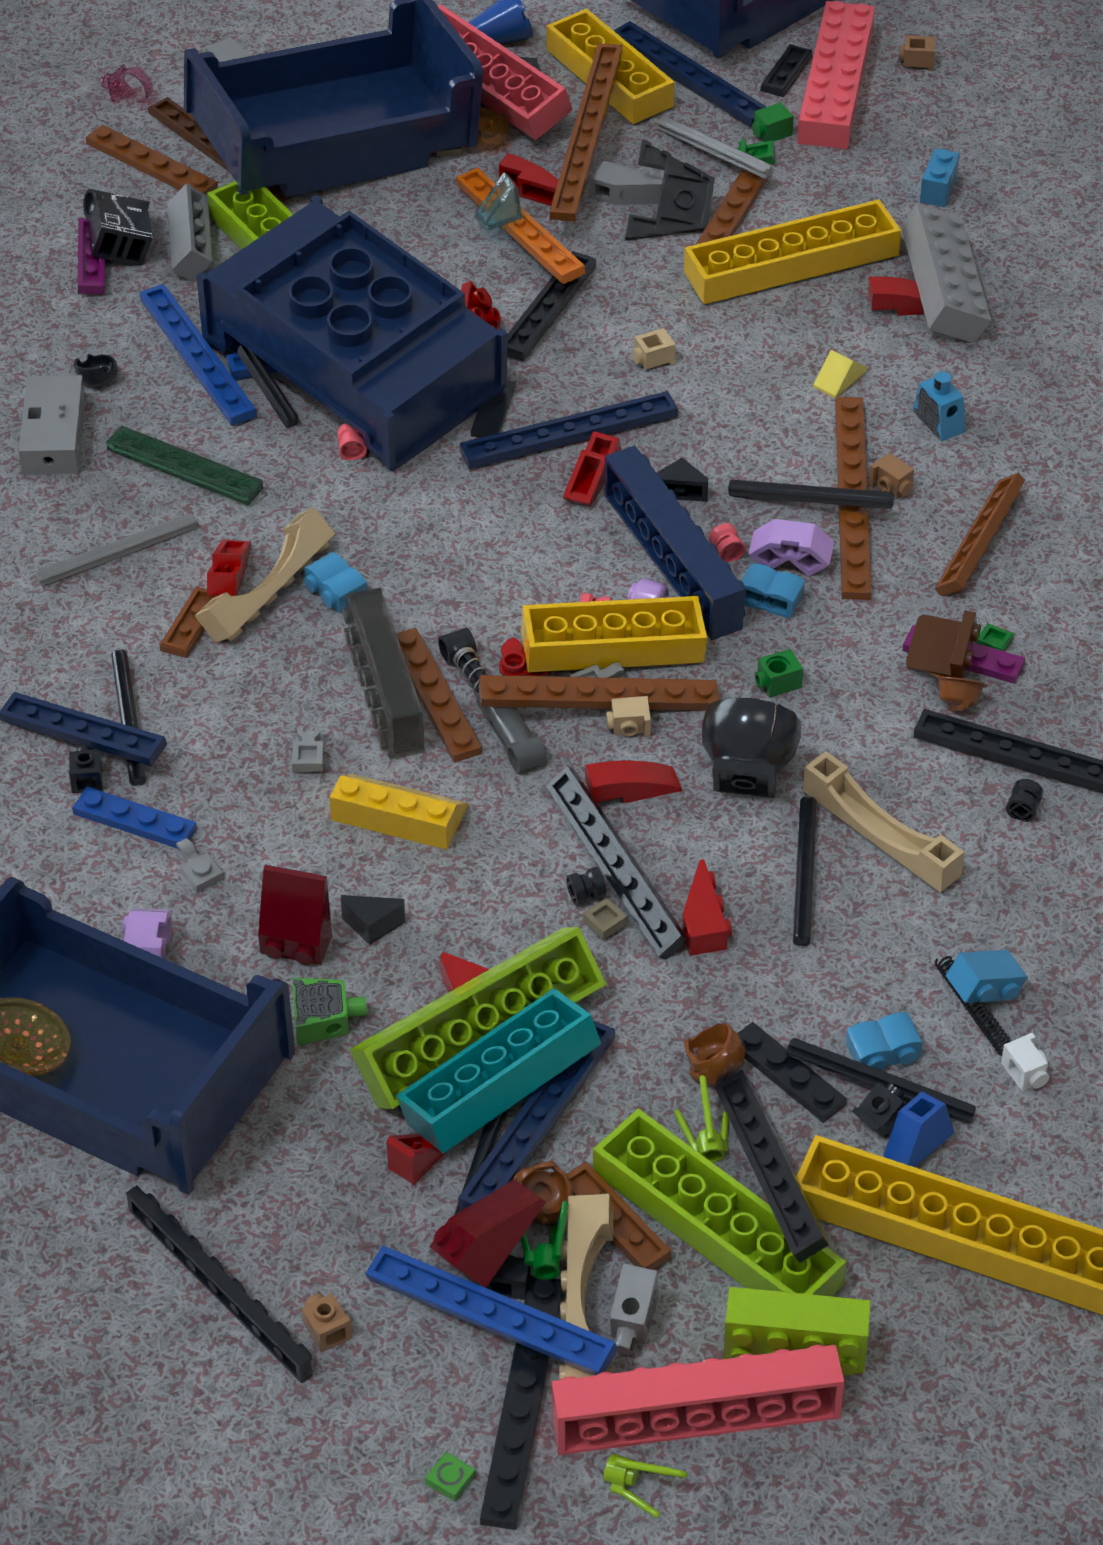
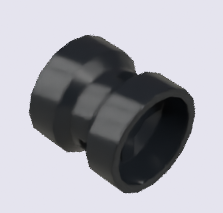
[1006,779,1044,822]
[566,867,607,905]

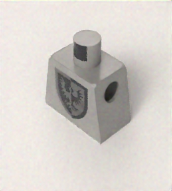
[610,1263,659,1355]

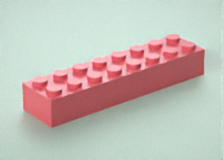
[797,1,875,149]
[438,4,573,141]
[552,1345,844,1455]

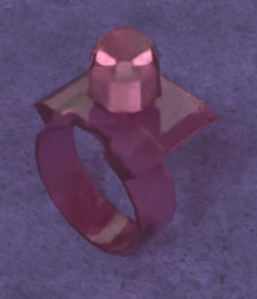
[100,64,153,104]

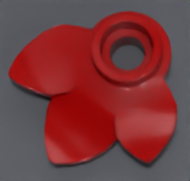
[499,637,552,676]

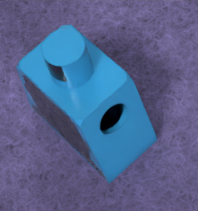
[912,371,965,442]

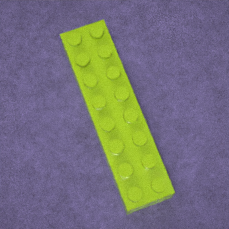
[349,927,607,1109]
[593,1108,846,1296]

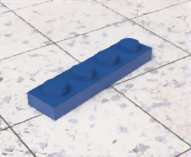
[72,787,197,849]

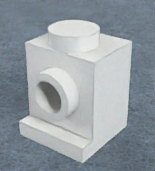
[1001,1033,1050,1091]

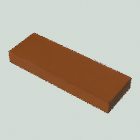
[159,586,217,658]

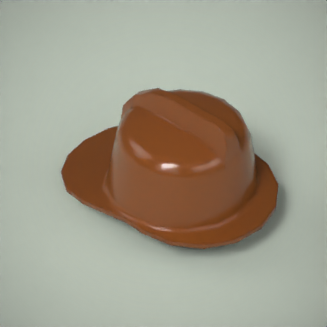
[930,672,988,712]

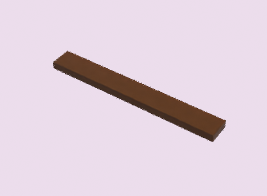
[148,97,296,203]

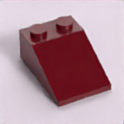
[258,864,332,965]
[429,1180,546,1288]

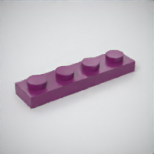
[78,218,105,294]
[902,625,1025,684]

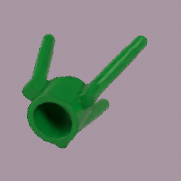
[520,1201,569,1280]

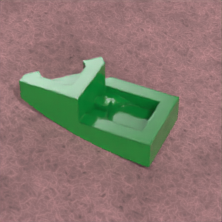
[725,139,775,164]

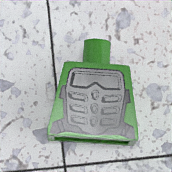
[292,978,367,1045]

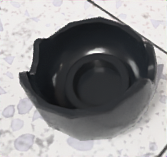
[74,354,118,388]

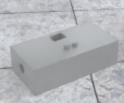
[18,375,86,475]

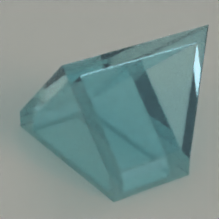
[474,173,522,230]

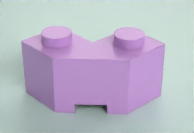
[748,519,834,576]
[123,908,172,959]

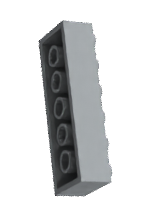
[901,203,991,343]

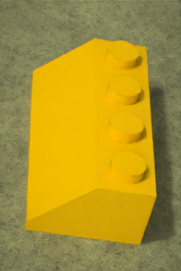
[329,774,468,850]

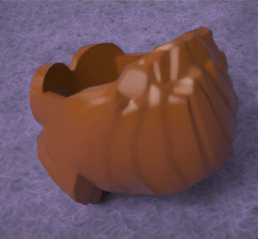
[684,1023,746,1086]
[513,1161,573,1226]

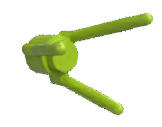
[674,1075,729,1162]
[603,1453,687,1518]

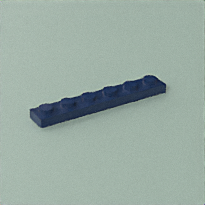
[0,692,167,766]

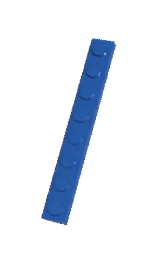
[139,284,257,426]
[365,1245,618,1376]

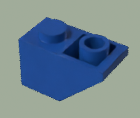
[883,1092,954,1167]

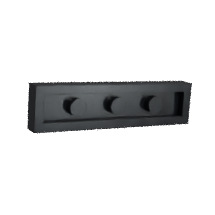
[738,1022,847,1123]

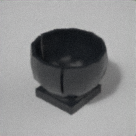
[702,698,801,798]

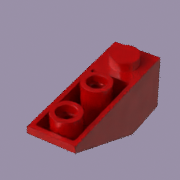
[682,859,732,956]

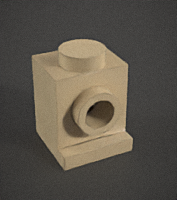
[632,328,676,370]
[606,696,651,737]

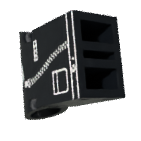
[83,188,153,266]

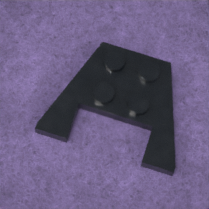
[625,139,715,240]

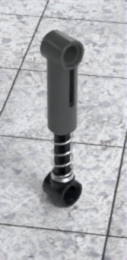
[438,627,547,773]

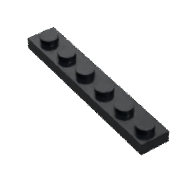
[507,251,596,361]

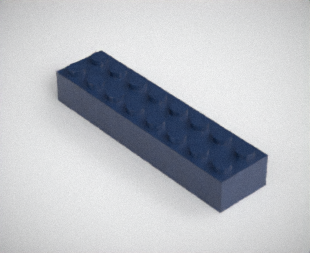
[604,446,747,640]

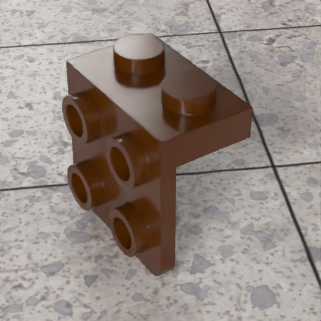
[906,610,981,679]

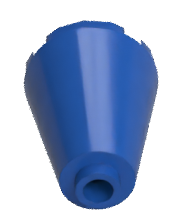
[468,0,533,44]

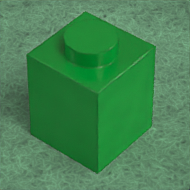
[752,102,794,142]

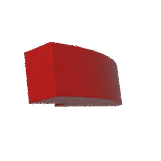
[499,153,558,206]
[868,276,924,316]
[563,431,622,506]
[207,539,251,596]
[585,760,682,804]

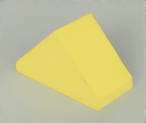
[813,350,868,398]

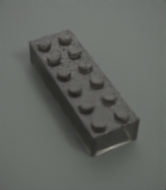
[342,588,425,760]

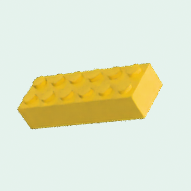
[546,8,675,124]
[521,596,707,672]

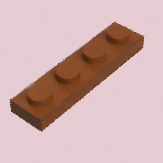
[567,1161,671,1270]

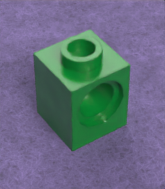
[755,649,803,698]

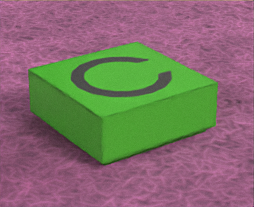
[425,1452,476,1502]

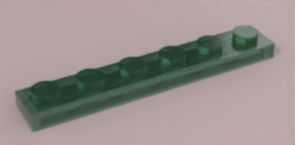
[106,425,263,505]

